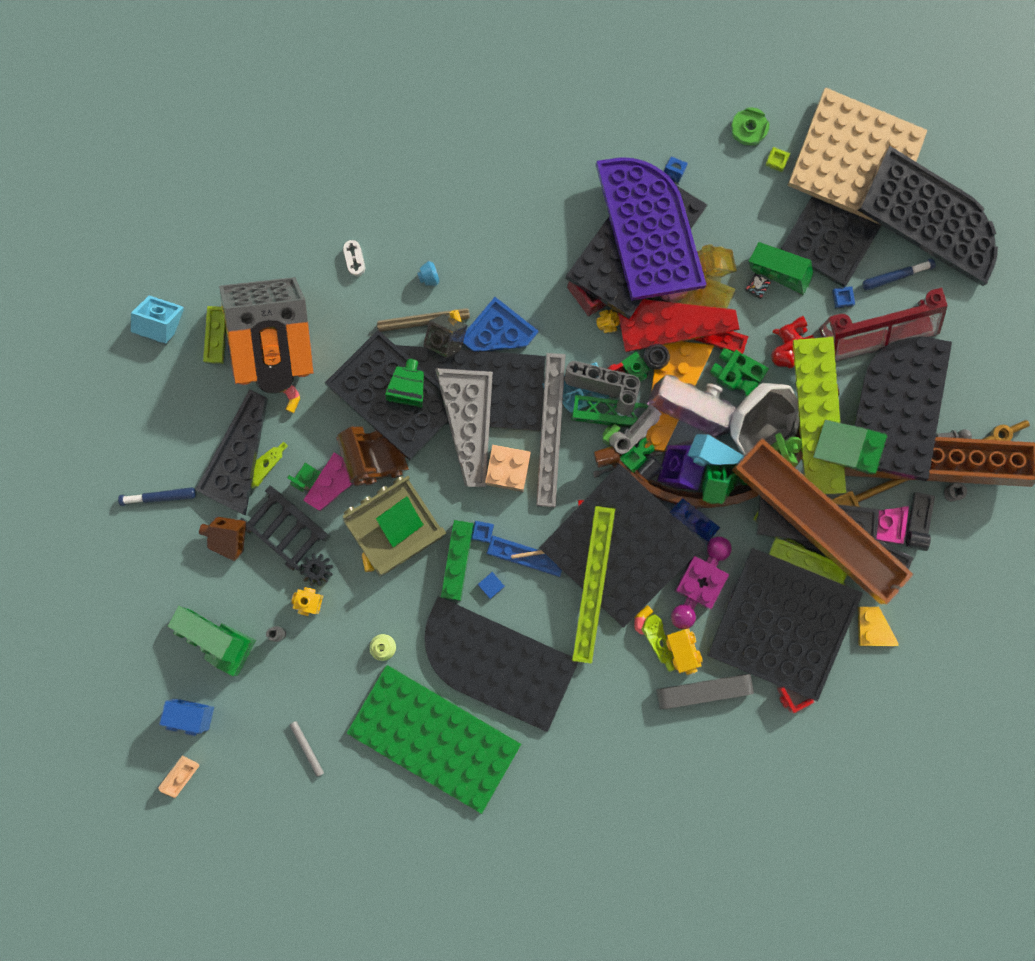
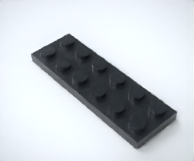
[756,496,879,541]

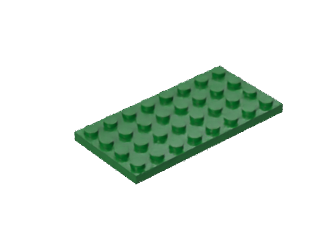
[346,665,521,814]

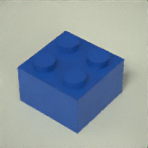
[160,699,214,736]

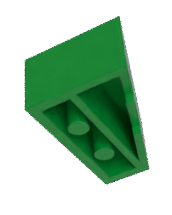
[701,464,740,504]

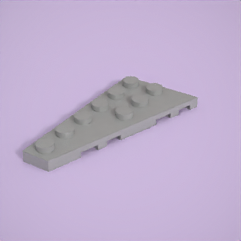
[435,368,493,487]

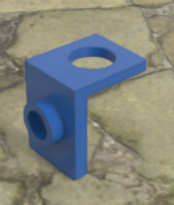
[664,156,688,183]

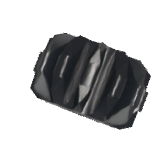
[300,554,333,586]

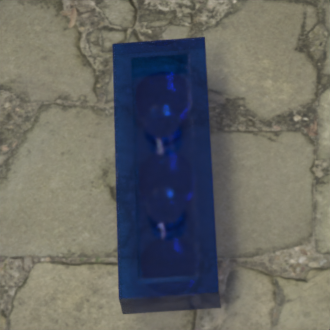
[670,498,721,542]

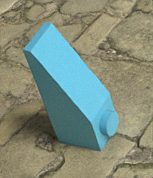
[688,434,744,466]

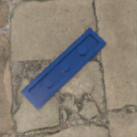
[487,535,562,577]

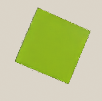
[765,147,790,172]

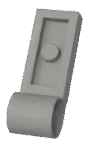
[609,404,662,454]

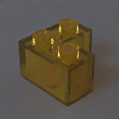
[697,244,737,278]

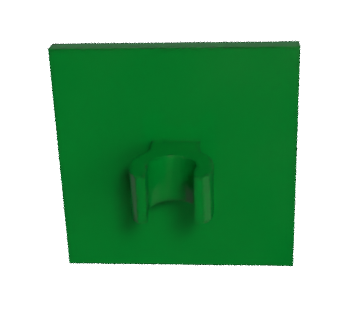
[376,496,424,548]

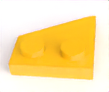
[857,607,898,646]

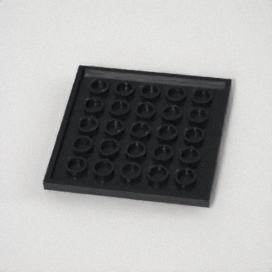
[539,463,705,628]
[707,548,863,702]

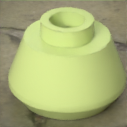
[369,634,396,661]

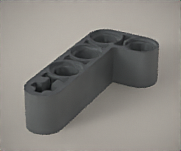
[564,361,640,415]

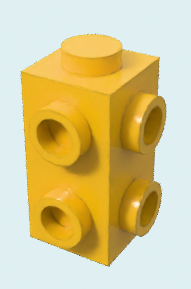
[666,629,703,675]

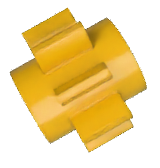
[596,309,620,333]

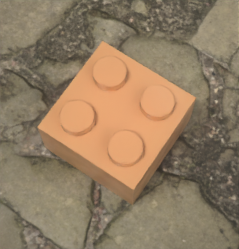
[485,445,531,492]

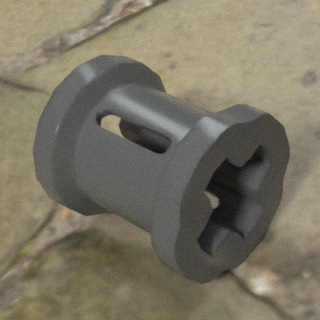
[943,483,967,502]

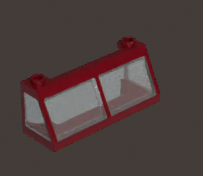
[819,287,948,362]

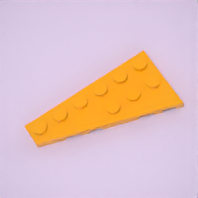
[645,341,714,452]

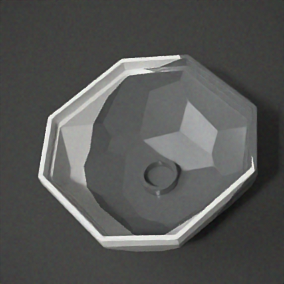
[730,383,799,456]

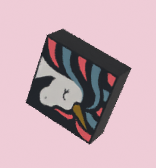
[745,273,771,299]

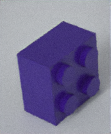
[657,445,706,490]

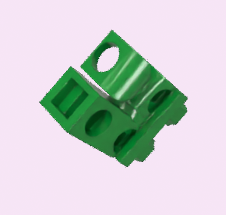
[709,348,769,396]

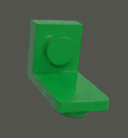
[287,463,321,492]

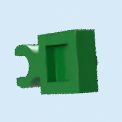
[619,438,655,473]

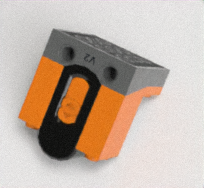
[219,277,314,394]

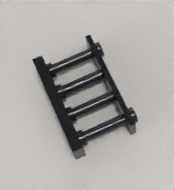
[239,485,330,571]

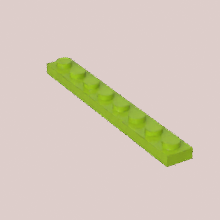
[572,506,615,664]

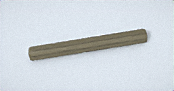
[377,308,470,332]

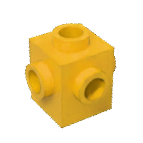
[291,587,324,616]

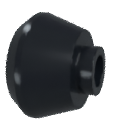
[644,344,670,370]

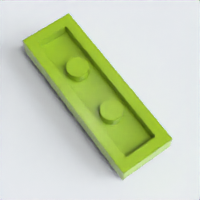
[203,306,226,364]

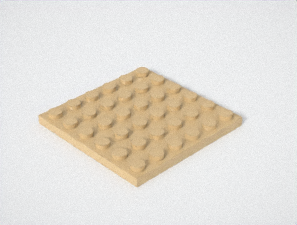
[787,88,927,224]

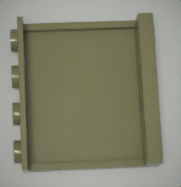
[342,476,446,577]

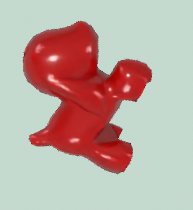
[771,316,814,369]

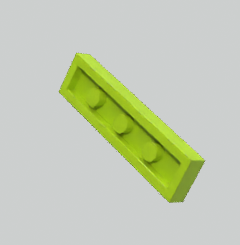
[769,537,847,584]

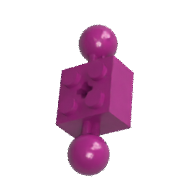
[671,536,732,630]

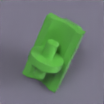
[771,432,802,467]

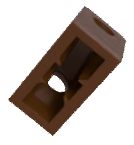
[199,517,246,561]

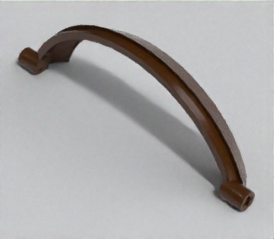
[593,385,839,508]

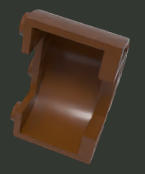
[336,427,409,486]

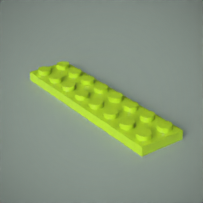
[793,337,846,494]

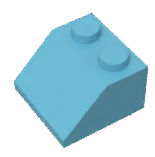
[130,295,184,344]

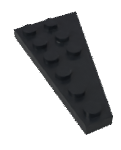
[196,389,268,516]

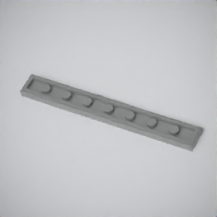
[536,353,566,507]

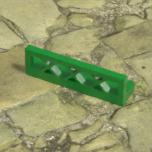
[571,395,650,428]

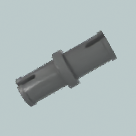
[266,626,286,642]

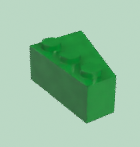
[749,242,813,296]

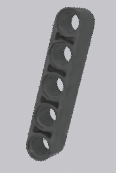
[656,674,754,709]

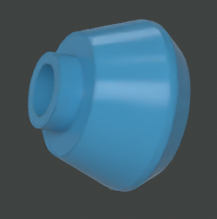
[417,261,440,286]

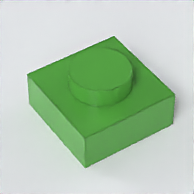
[602,424,621,447]

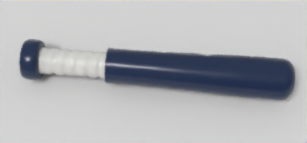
[862,258,936,291]
[118,487,196,506]

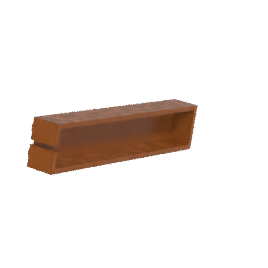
[732,438,914,604]

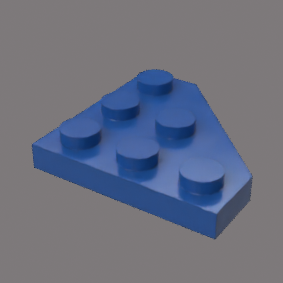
[459,297,539,352]

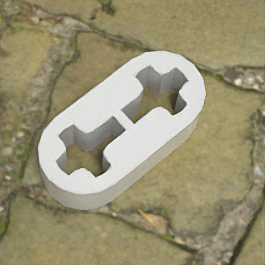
[344,240,365,277]

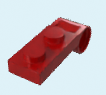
[694,331,749,354]

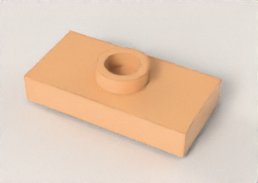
[158,756,199,798]

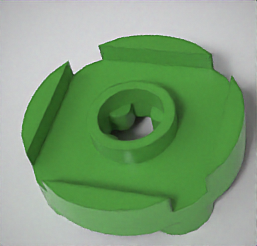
[731,107,769,146]

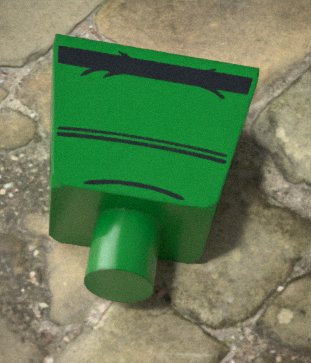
[386,359,424,407]

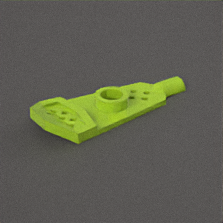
[251,442,288,489]
[641,614,675,672]

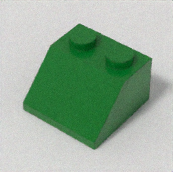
[204,623,256,676]

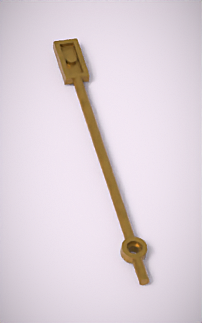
[832,420,1030,507]

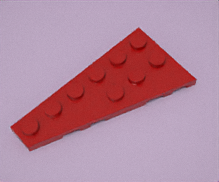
[618,299,740,353]

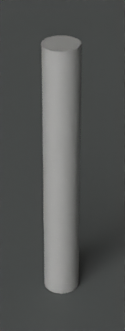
[290,721,324,777]

